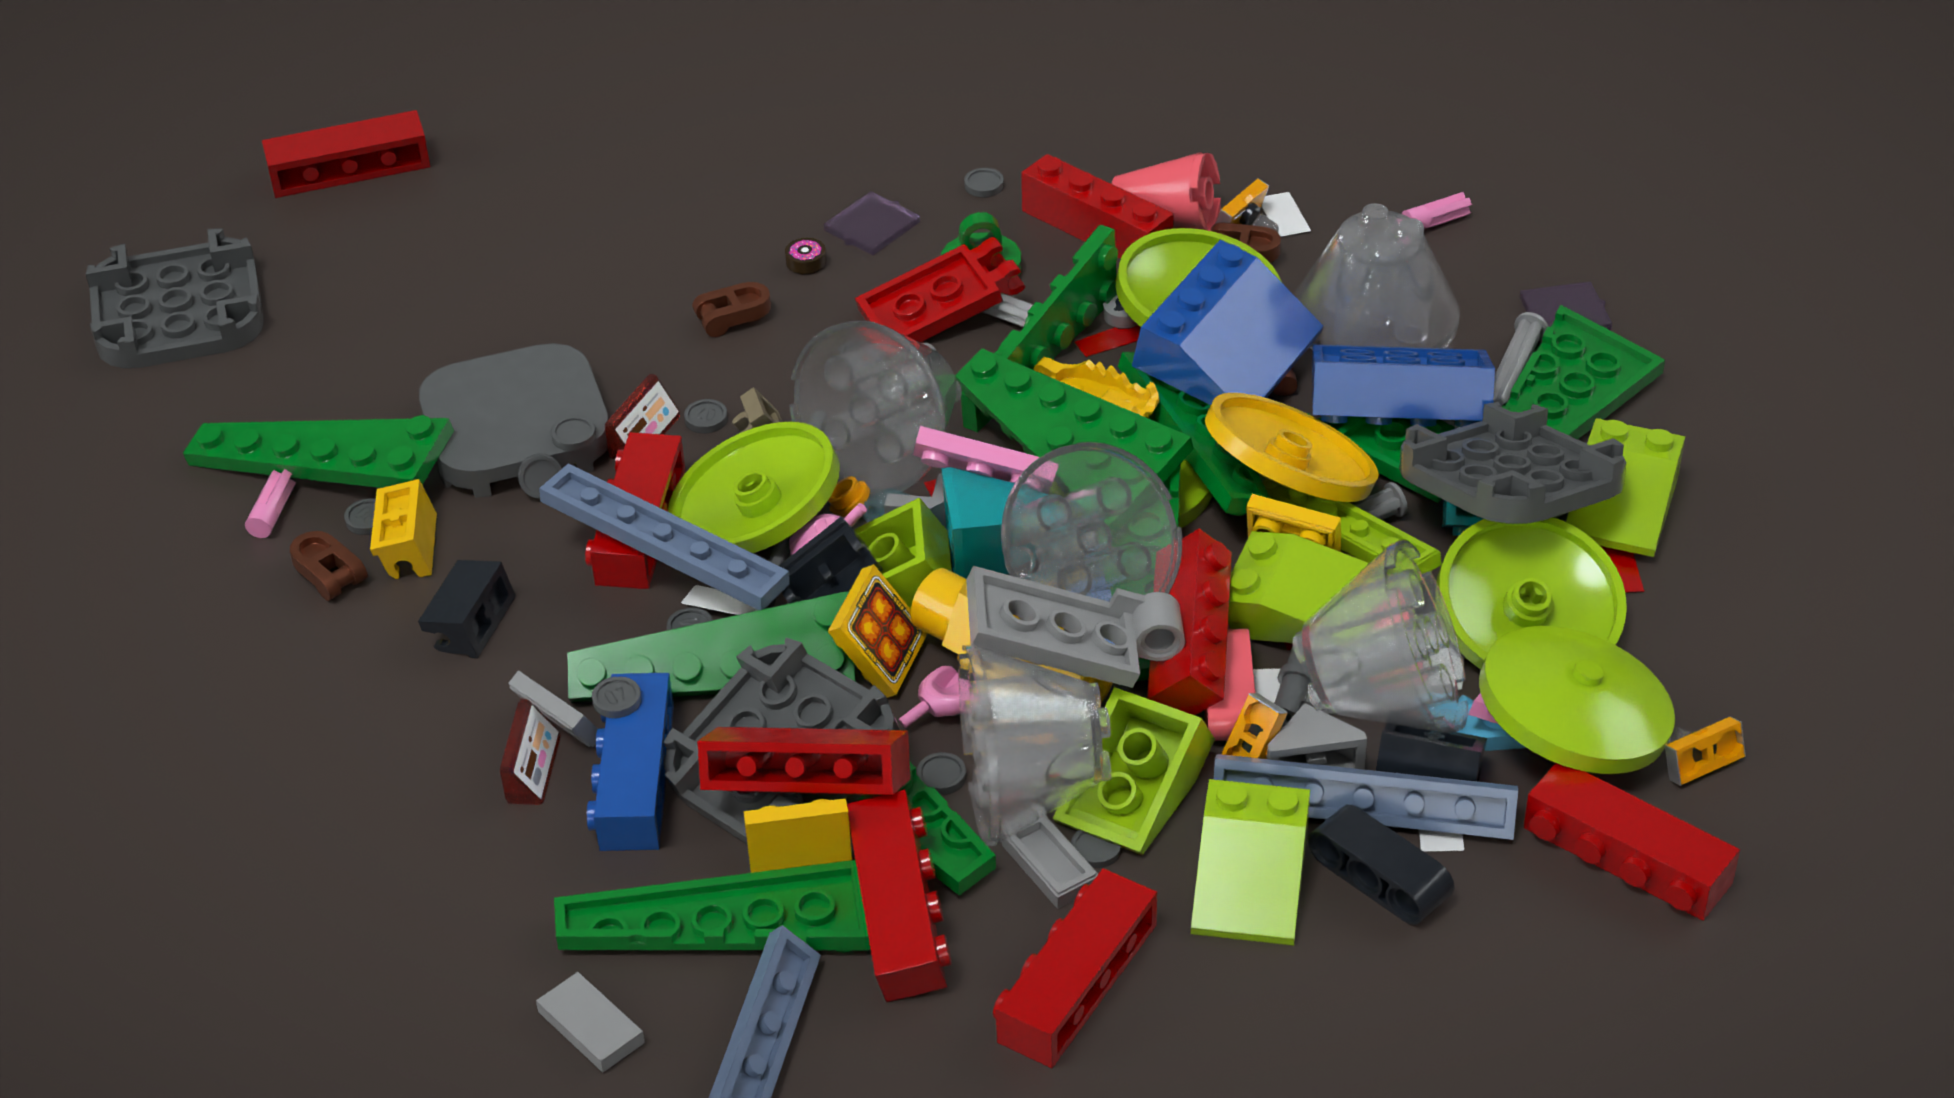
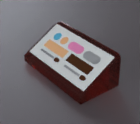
[605,373,680,459]
[500,699,561,805]

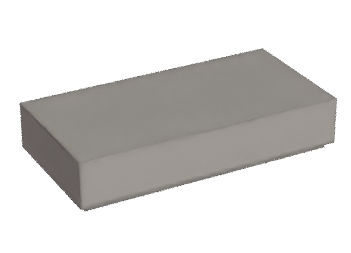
[508,670,598,747]
[1001,813,1098,909]
[536,972,645,1073]

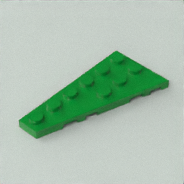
[1502,305,1665,439]
[955,348,1194,539]

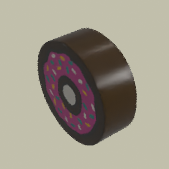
[785,238,826,274]

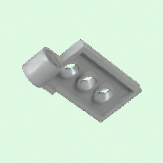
[966,566,1185,688]

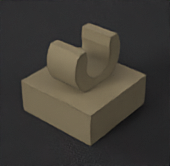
[732,387,782,433]

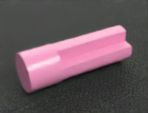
[1401,192,1472,234]
[245,469,296,538]

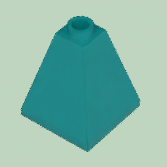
[941,467,1070,579]

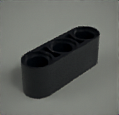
[1307,804,1455,925]

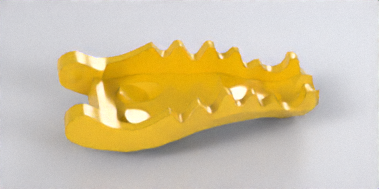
[1034,357,1160,418]

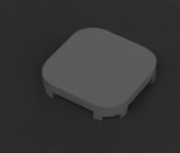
[86,228,264,368]
[419,343,612,498]
[1399,402,1626,524]
[663,637,900,844]

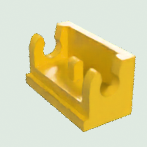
[370,479,437,579]

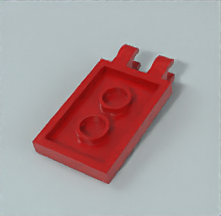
[855,237,1025,357]

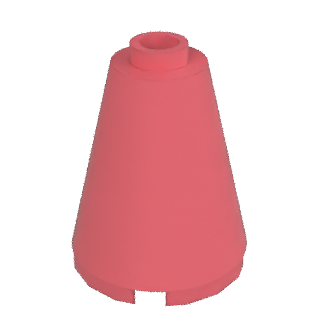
[1111,152,1221,231]

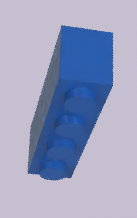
[587,673,674,851]

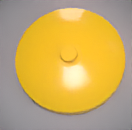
[1205,393,1379,502]

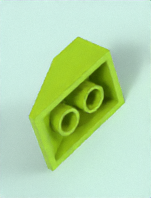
[1566,418,1685,557]
[854,497,952,609]
[1228,531,1395,649]
[1052,687,1215,855]
[1191,779,1310,946]

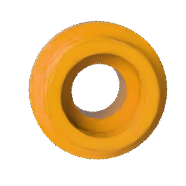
[828,476,870,517]

